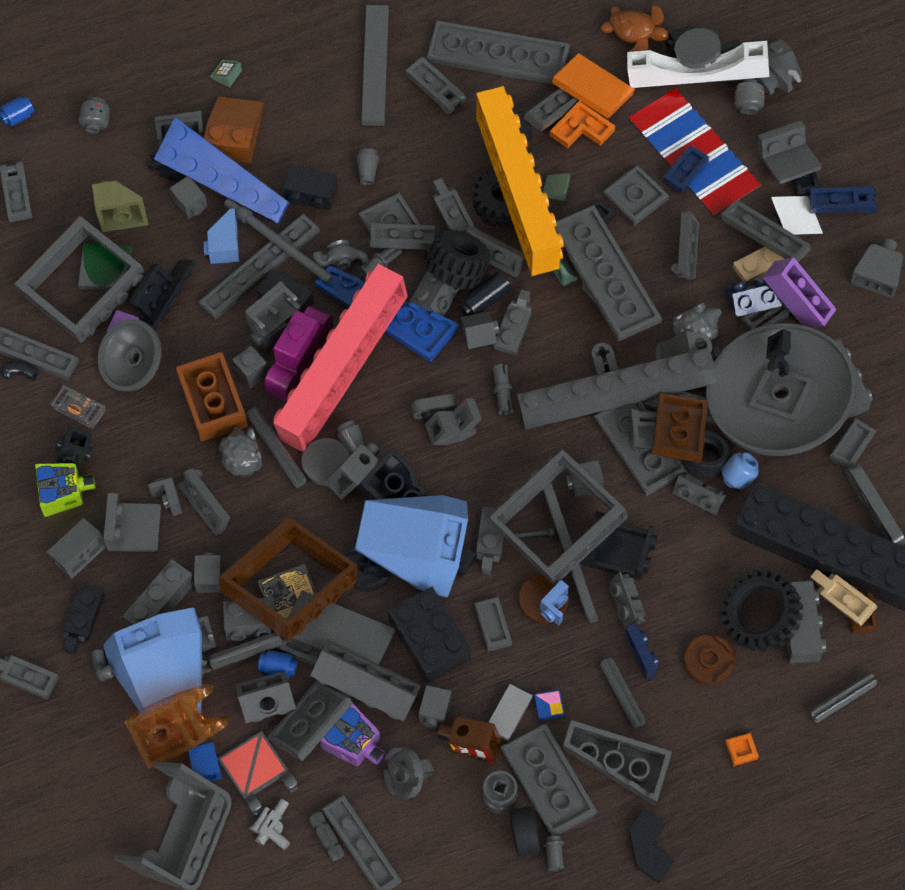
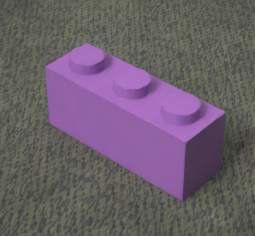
[762,257,836,328]

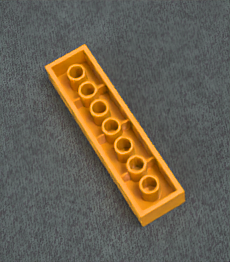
[476,86,564,276]

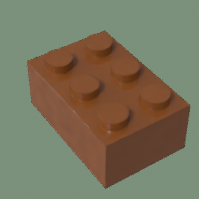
[176,352,248,442]

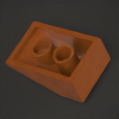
[204,96,264,163]

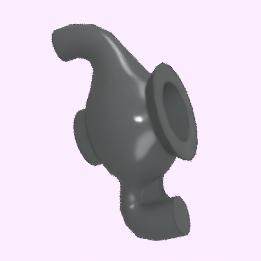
[312,240,370,270]

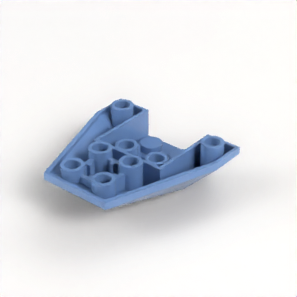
[355,495,468,598]
[103,608,202,732]

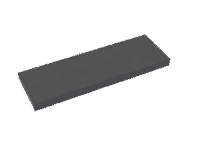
[426,20,570,85]
[555,205,662,342]

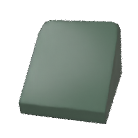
[543,173,570,201]
[553,259,578,286]

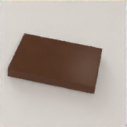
[651,392,708,463]

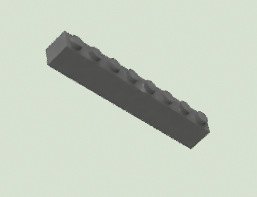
[517,348,716,430]

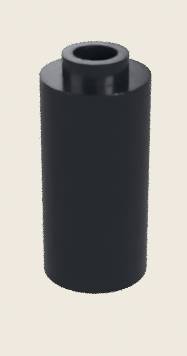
[459,271,512,316]

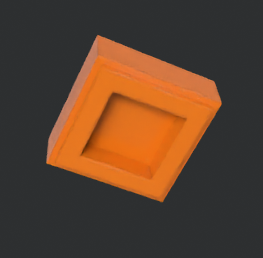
[725,733,759,766]

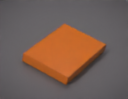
[552,53,635,119]

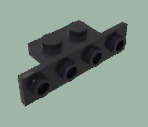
[128,260,196,331]

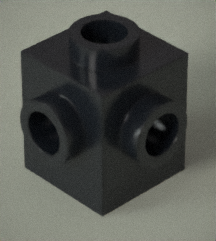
[54,426,93,469]

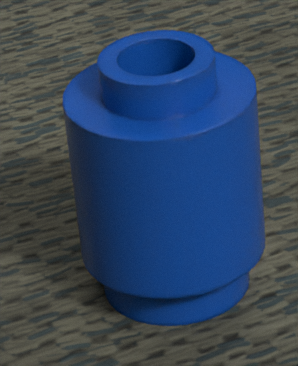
[0,96,35,127]
[258,650,297,680]

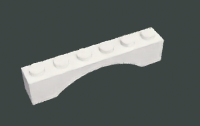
[627,41,769,88]

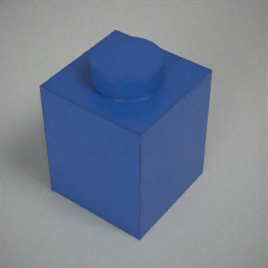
[188,741,222,782]

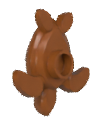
[601,6,669,52]

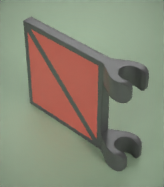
[218,731,298,816]

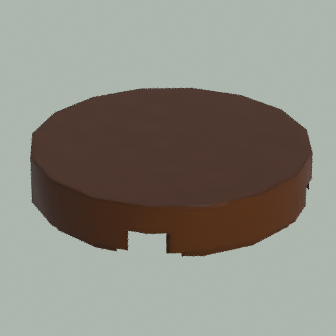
[519,574,570,624]
[683,635,735,685]

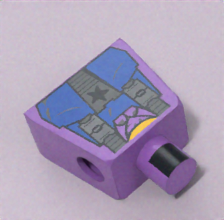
[320,704,386,766]

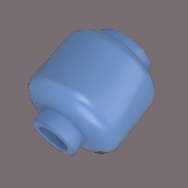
[721,453,759,490]

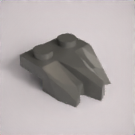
[753,39,802,95]

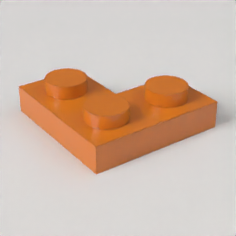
[550,101,615,149]

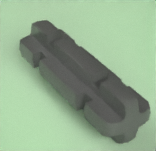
[309,812,344,862]

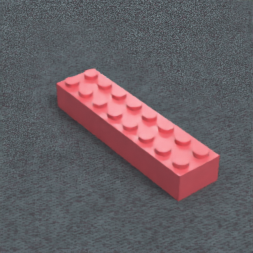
[274,264,408,453]

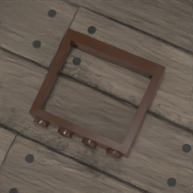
[219,517,357,641]

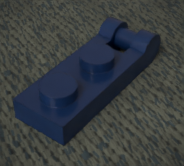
[809,186,877,214]

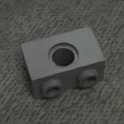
[235,670,296,723]

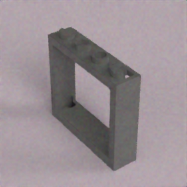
[15,216,146,343]
[489,450,628,586]

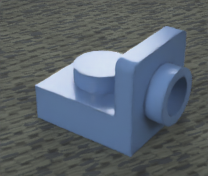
[540,580,569,625]

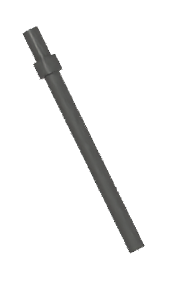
[224,198,333,284]

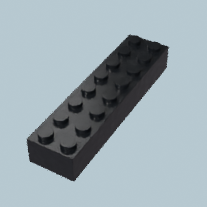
[732,482,905,611]

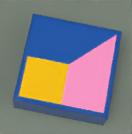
[534,690,564,721]

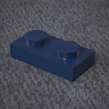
[663,145,710,194]
[625,623,659,680]

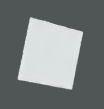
[771,196,823,235]

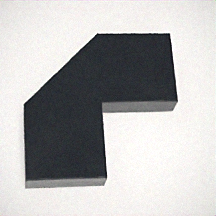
[629,809,674,883]

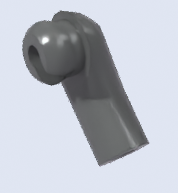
[91,650,114,681]

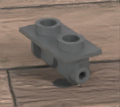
[672,473,727,516]
[608,572,646,629]

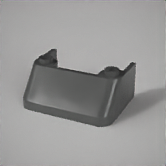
[114,761,232,890]

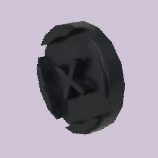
[346,546,392,592]

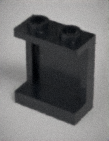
[582,511,657,580]

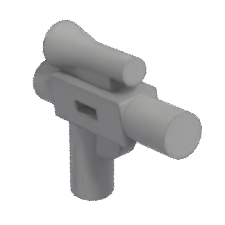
[249,798,290,850]

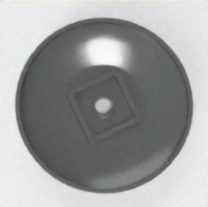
[706,323,856,456]

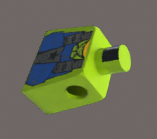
[35,463,96,517]

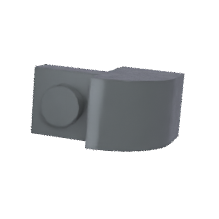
[425,398,482,445]

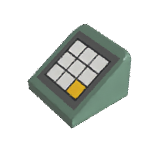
[210,60,242,88]

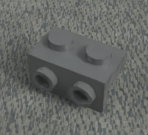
[409,270,459,317]
[223,597,275,641]

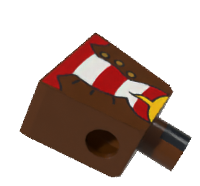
[438,717,502,765]

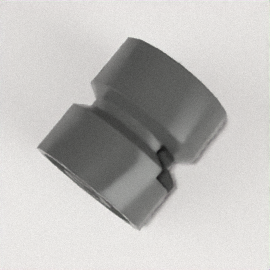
[483,770,517,814]

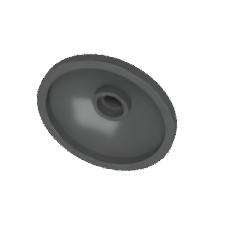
[98,319,161,392]

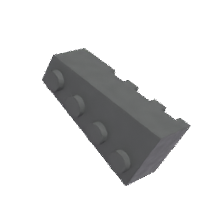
[563,720,672,806]

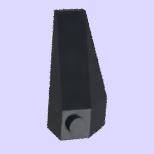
[354,448,426,500]

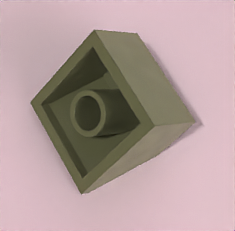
[92,181,149,233]

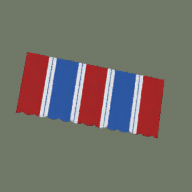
[629,88,762,215]

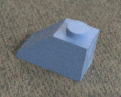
[203,209,239,264]

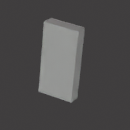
[489,684,533,742]

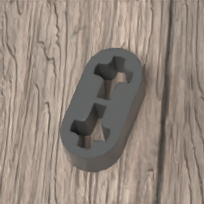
[591,343,619,375]
[411,394,458,420]

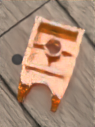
[125,684,230,769]

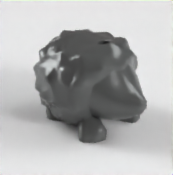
[672,302,722,348]
[218,426,262,477]

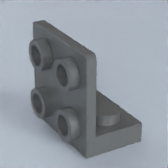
[758,120,821,184]
[104,493,161,552]

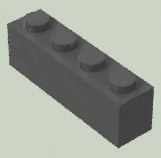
[310,641,421,721]

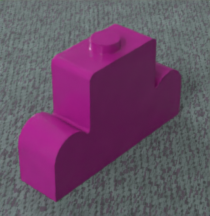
[265,306,333,403]

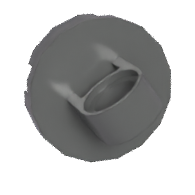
[383,746,435,800]

